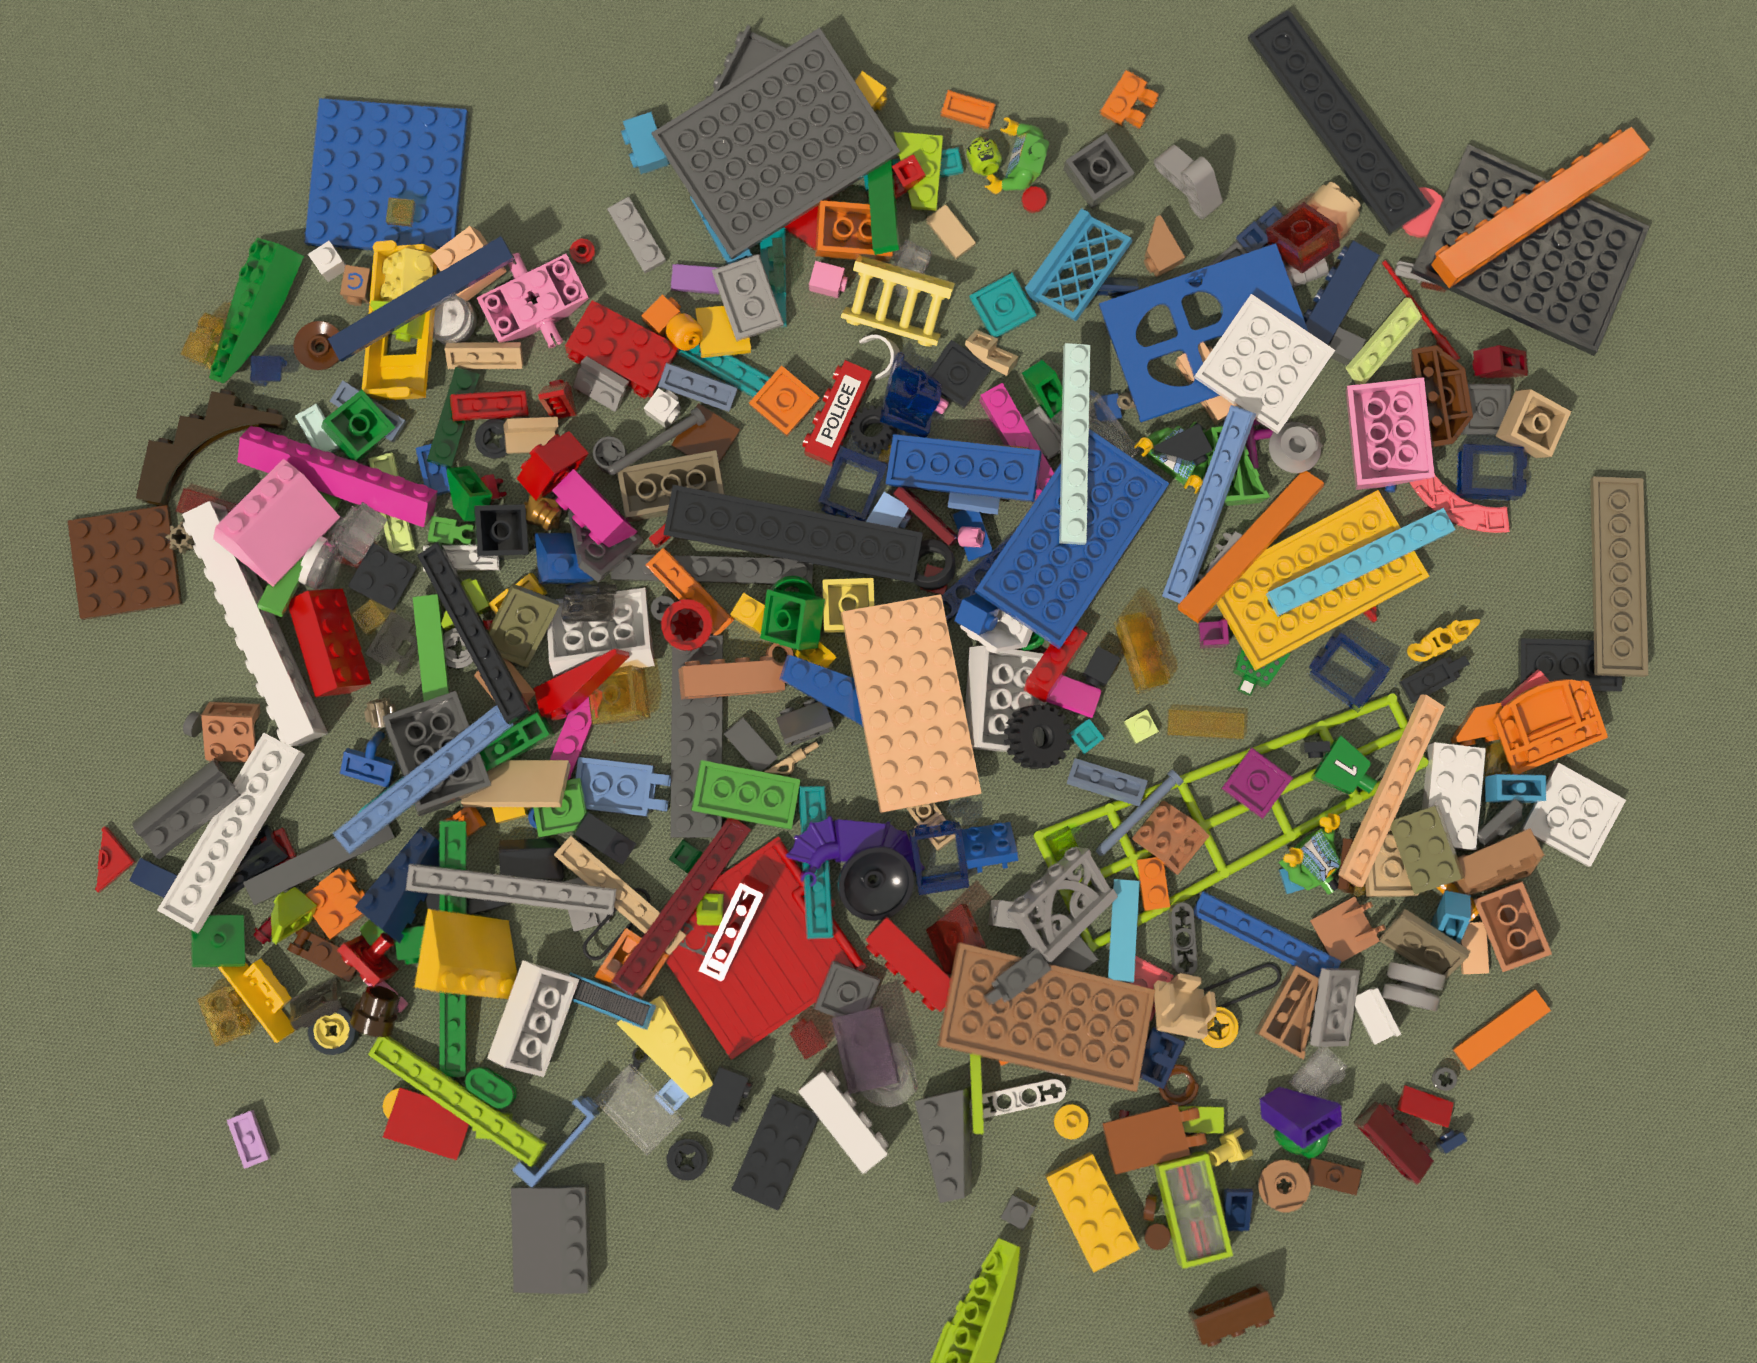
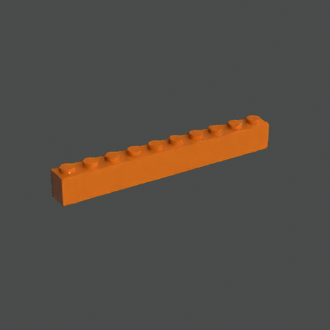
[1431,127,1650,288]

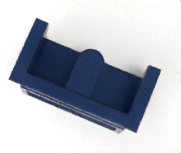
[1140,1027,1185,1089]

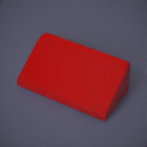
[1396,1085,1453,1128]

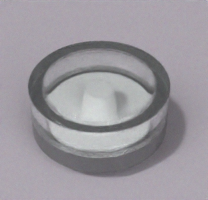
[433,295,477,345]

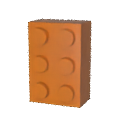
[815,200,893,262]

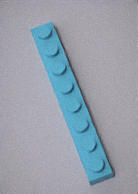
[1266,508,1455,617]

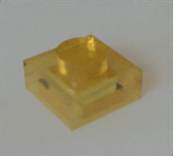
[386,197,415,227]
[351,599,388,635]

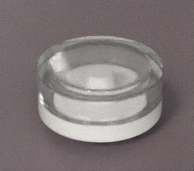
[299,536,340,590]

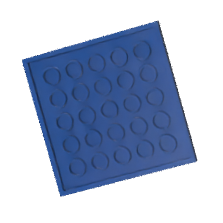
[304,98,468,250]

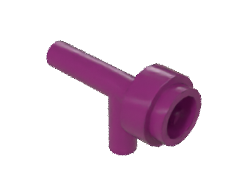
[1246,419,1273,468]

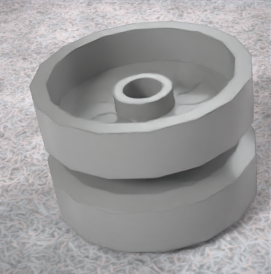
[1382,962,1446,1012]

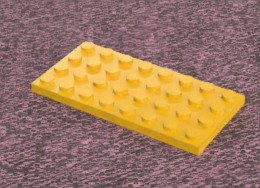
[1216,490,1429,671]

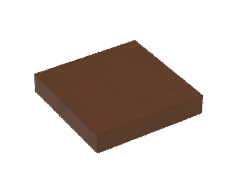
[671,403,741,464]

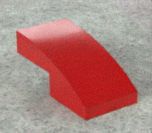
[892,154,926,199]

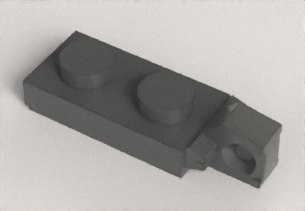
[983,948,1052,1005]

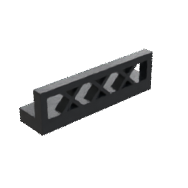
[214,824,288,908]

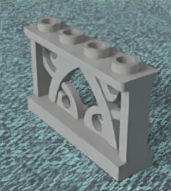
[1008,847,1118,962]

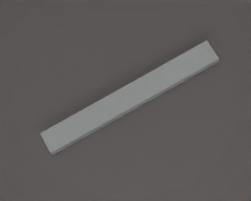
[406,864,616,915]

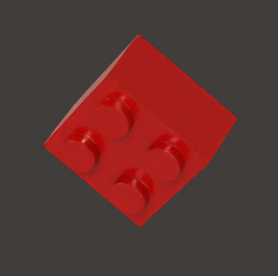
[516,431,589,501]

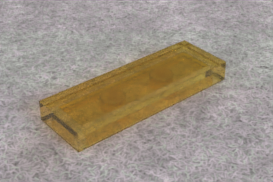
[1167,710,1245,739]

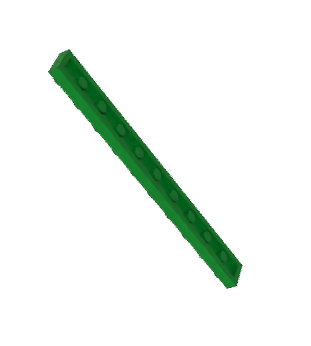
[440,820,467,1077]

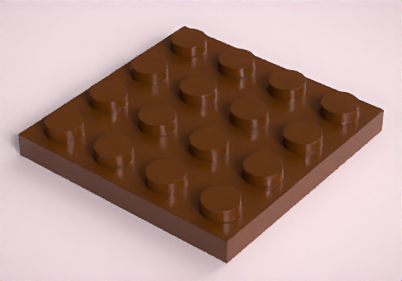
[68,505,182,620]

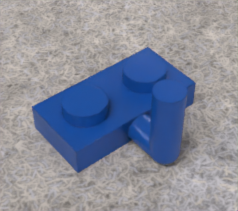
[340,731,396,788]

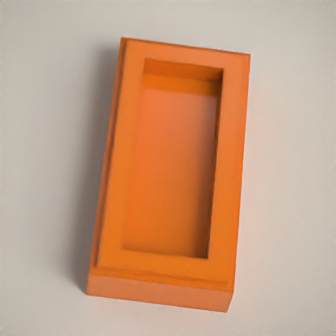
[941,90,995,129]

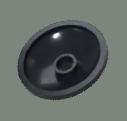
[838,846,914,921]

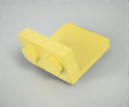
[381,248,433,302]

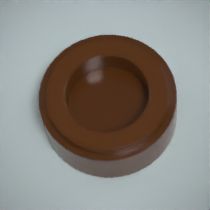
[1143,1194,1157,1221]
[1144,1223,1171,1250]

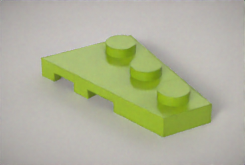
[893,132,943,211]

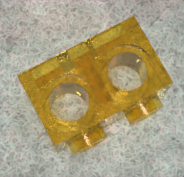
[197,986,251,1047]

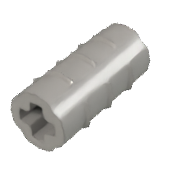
[1285,254,1329,289]

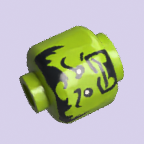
[966,137,1002,176]

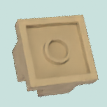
[1153,973,1217,1039]

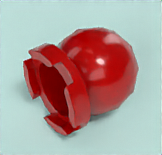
[661,599,712,651]

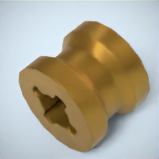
[530,499,561,531]

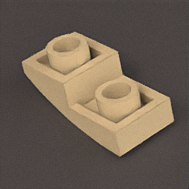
[906,803,958,851]

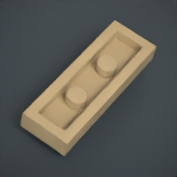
[445,342,523,369]

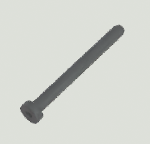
[607,408,706,475]

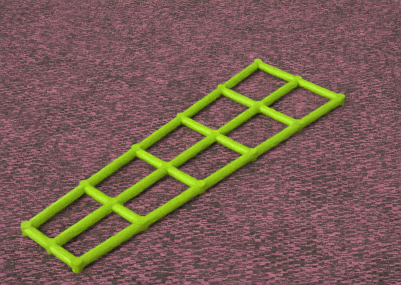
[1033,693,1429,952]

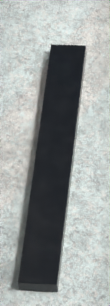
[417,542,531,725]

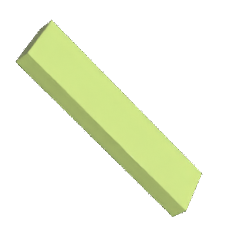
[1346,298,1422,385]
[368,453,416,554]

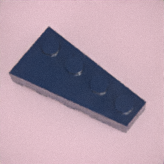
[355,827,440,943]

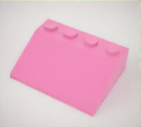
[1346,378,1435,490]
[213,459,340,587]

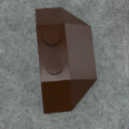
[1411,345,1473,448]

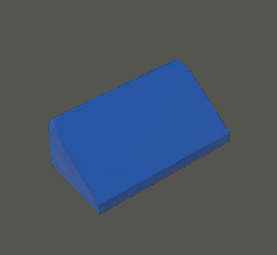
[953,510,993,562]

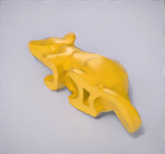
[1407,619,1481,662]

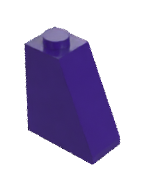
[1260,1087,1342,1149]

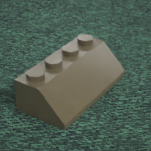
[618,450,725,522]

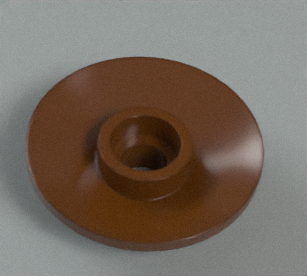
[293,321,339,371]

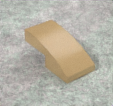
[965,330,1019,375]

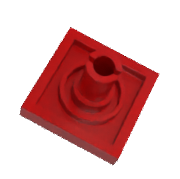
[337,932,399,987]

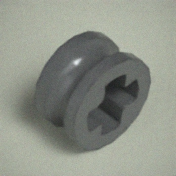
[1431,1067,1457,1091]

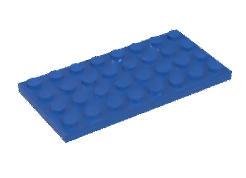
[974,429,1169,649]

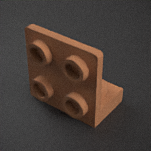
[201,702,260,762]
[1132,801,1209,875]

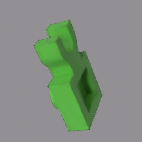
[428,516,475,545]

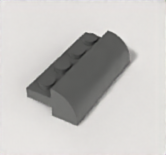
[132,758,241,859]

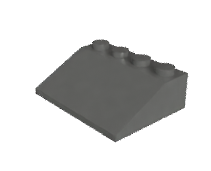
[382,691,491,817]
[511,1184,591,1294]

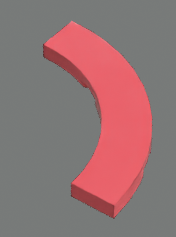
[1409,474,1510,533]

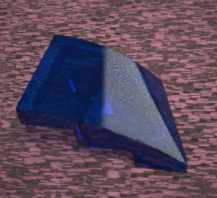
[880,351,942,438]

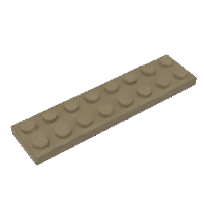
[1590,477,1648,677]

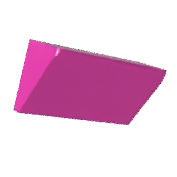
[1046,676,1101,718]

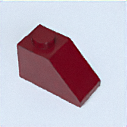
[1472,345,1528,379]

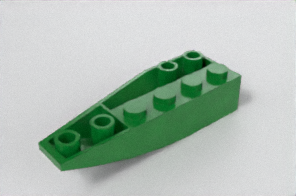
[209,238,304,384]

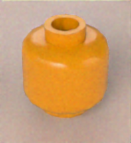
[666,313,703,351]

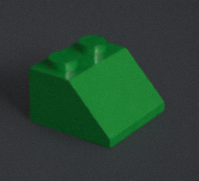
[321,389,396,462]
[760,589,825,650]

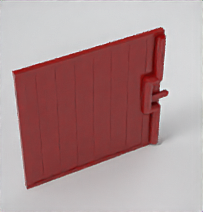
[665,836,867,1060]

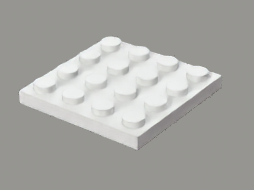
[1194,294,1335,434]

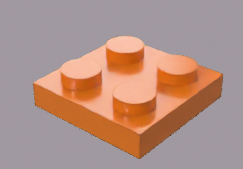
[749,365,820,437]

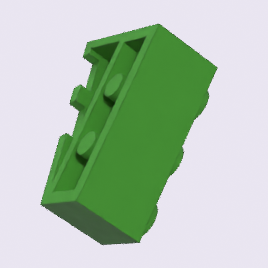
[1204,426,1270,507]

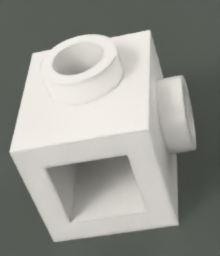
[644,388,681,428]

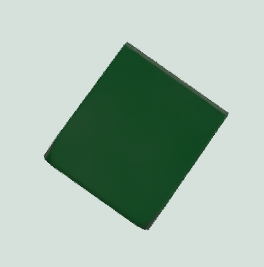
[669,839,703,873]

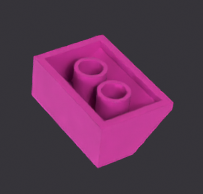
[552,469,638,547]

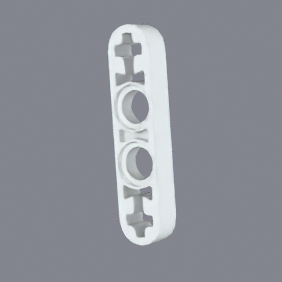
[970,1079,1066,1118]

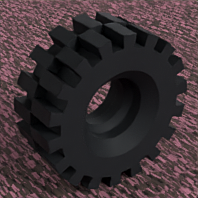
[1004,704,1072,769]

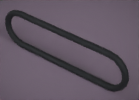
[583,888,651,961]
[1203,963,1281,1008]

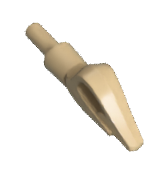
[763,741,819,775]

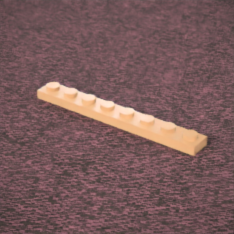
[1338,695,1445,887]

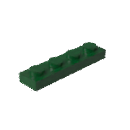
[427,367,480,468]

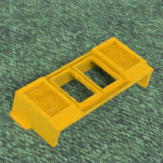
[362,241,437,400]

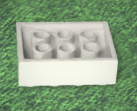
[547,588,655,678]
[965,645,1046,752]

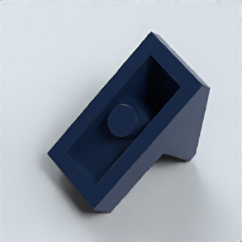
[1222,1189,1253,1231]

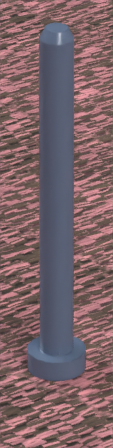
[1096,769,1184,856]

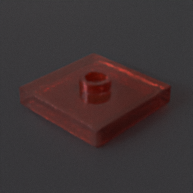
[926,903,987,974]

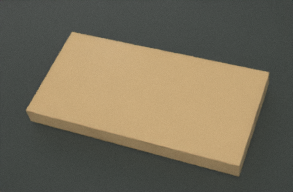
[461,760,571,807]

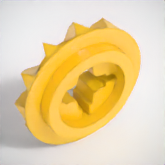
[1201,1007,1238,1048]

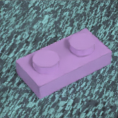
[227,1110,271,1169]

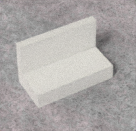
[1355,987,1401,1045]

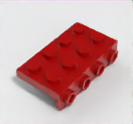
[565,300,680,399]

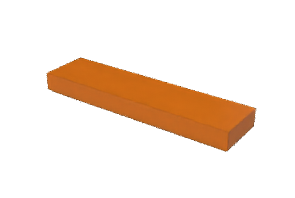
[646,547,734,636]
[1452,989,1551,1070]

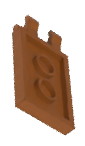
[1102,1104,1207,1174]

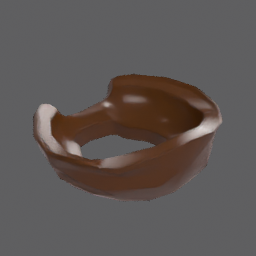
[1159,1065,1199,1106]

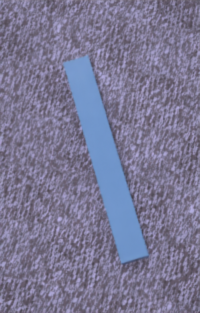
[1162,405,1256,603]
[333,705,513,854]

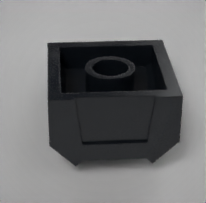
[499,838,564,882]

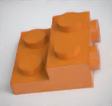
[305,868,366,939]

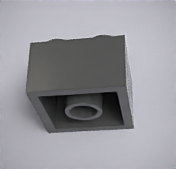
[1063,133,1135,209]

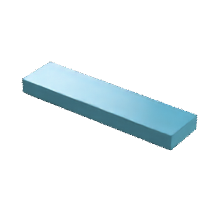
[1108,879,1139,983]

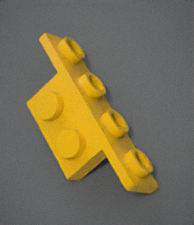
[218,958,296,1043]

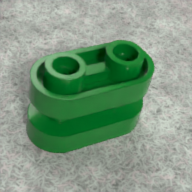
[465,1067,517,1108]

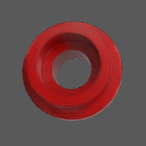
[570,239,595,264]

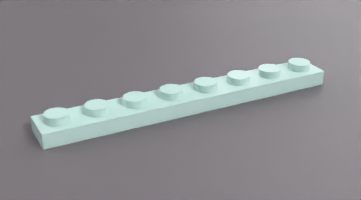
[1059,343,1090,545]

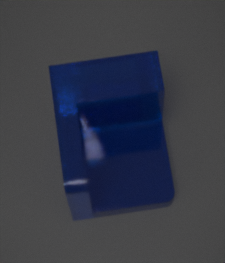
[250,356,287,386]

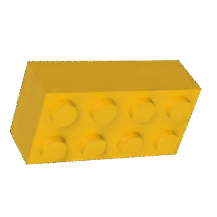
[1045,1152,1140,1272]

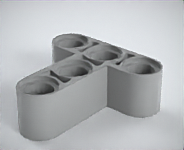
[1154,145,1223,219]

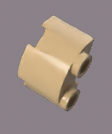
[1303,182,1361,239]

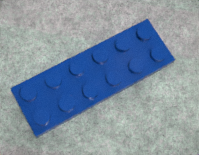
[886,434,1042,502]

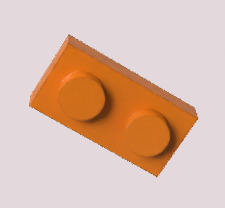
[1136,857,1170,911]

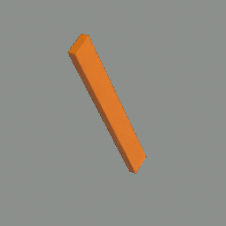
[1178,471,1324,623]

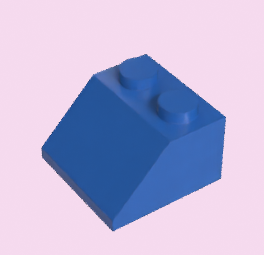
[535,533,594,584]

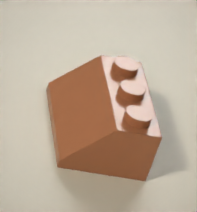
[1473,881,1552,972]

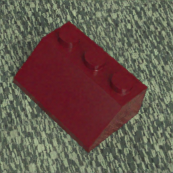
[1353,1102,1434,1185]

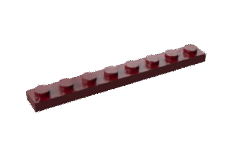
[611,818,751,997]

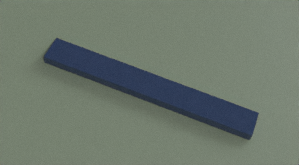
[328,236,515,362]

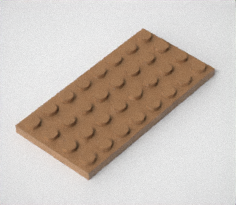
[938,943,1155,1092]

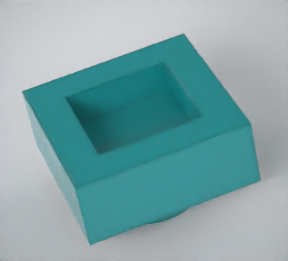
[1069,719,1105,754]

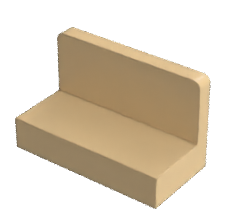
[504,417,558,454]

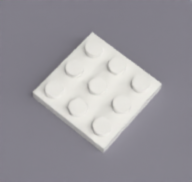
[1521,763,1626,867]

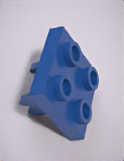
[960,822,1019,873]

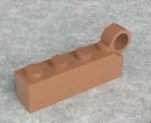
[678,643,793,700]

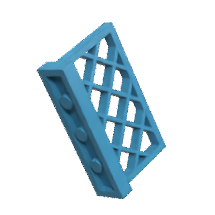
[1025,208,1133,321]

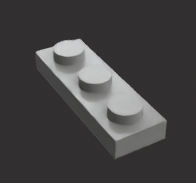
[607,196,666,274]

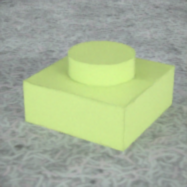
[1124,709,1159,744]

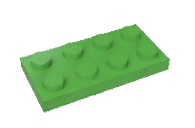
[691,760,801,830]

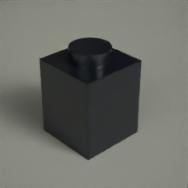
[1082,646,1120,688]

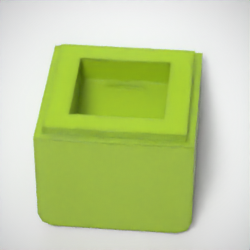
[697,894,724,926]

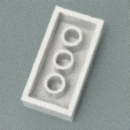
[1422,743,1486,851]
[487,960,579,1077]
[799,1069,888,1174]

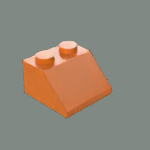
[595,928,669,999]

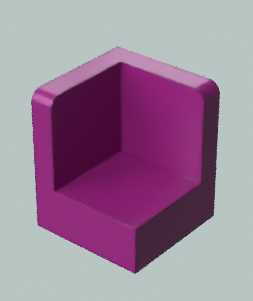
[1198,619,1229,649]

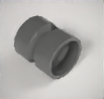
[593,436,628,475]

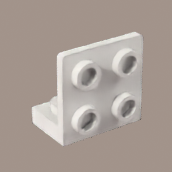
[960,609,1033,653]

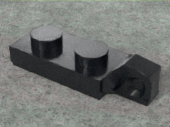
[1399,656,1470,704]

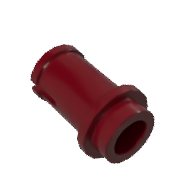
[253,916,272,944]

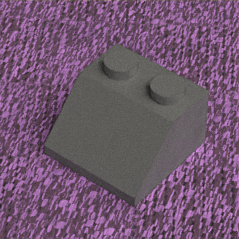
[776,699,835,748]

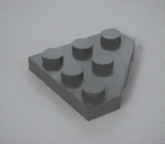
[568,510,644,583]

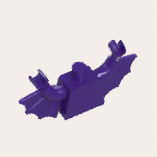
[786,816,925,887]

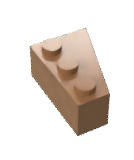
[1454,828,1544,896]
[1254,966,1319,1059]

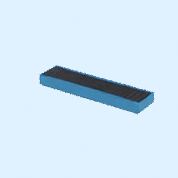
[570,972,656,1030]

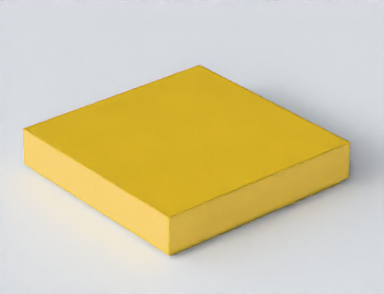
[695,306,751,358]

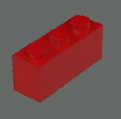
[1024,626,1088,703]

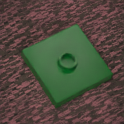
[191,915,245,967]

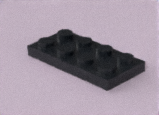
[1518,638,1622,692]
[731,1094,818,1211]

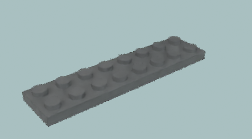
[671,636,723,838]

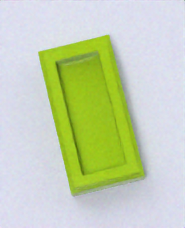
[1178,1106,1224,1133]

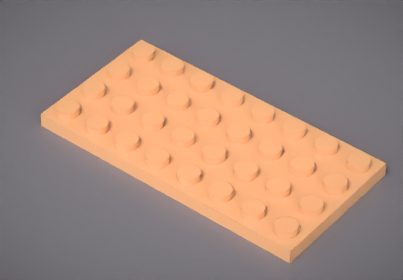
[841,594,981,813]

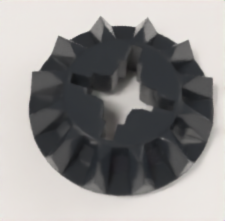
[475,419,508,459]
[667,1139,708,1181]

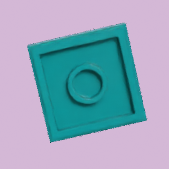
[969,272,1037,338]

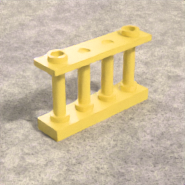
[841,255,955,346]

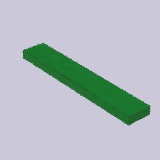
[867,160,900,255]

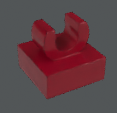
[480,474,507,504]

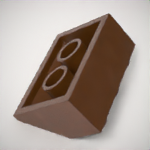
[1188,1284,1275,1347]

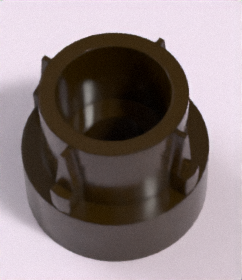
[350,986,400,1037]

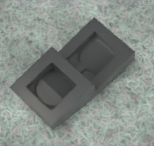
[723,717,778,772]

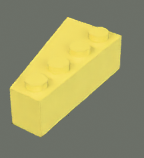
[616,995,714,1098]

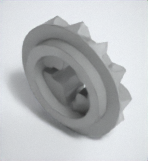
[444,628,473,669]

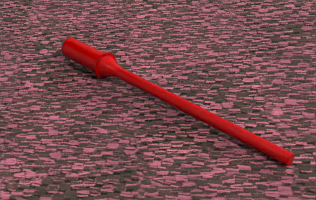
[1382,260,1460,361]

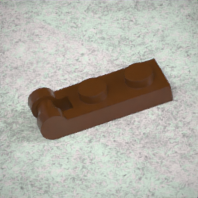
[287,928,357,982]

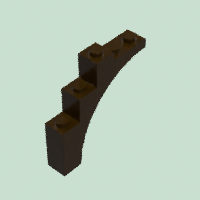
[136,389,288,506]

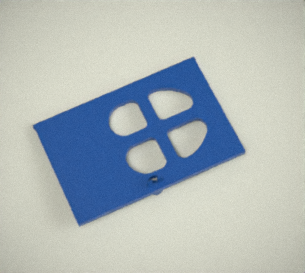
[1099,243,1309,422]

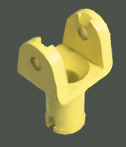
[1208,1127,1253,1167]

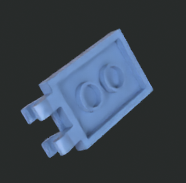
[575,757,671,817]

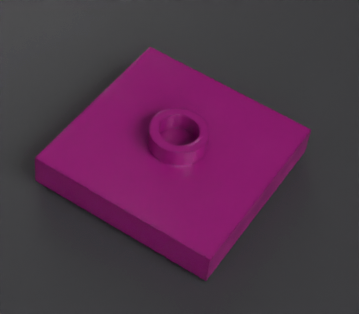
[1221,748,1293,819]

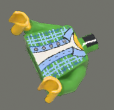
[984,118,1049,194]
[1134,422,1207,494]
[1279,813,1341,895]

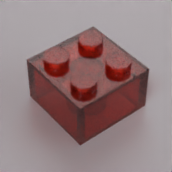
[1266,202,1340,273]

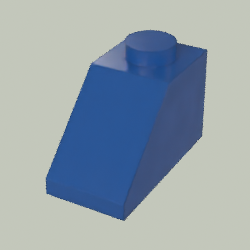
[955,594,999,635]

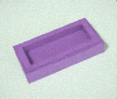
[671,264,719,294]

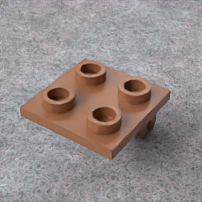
[1310,896,1386,962]

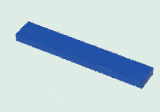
[1193,891,1342,978]

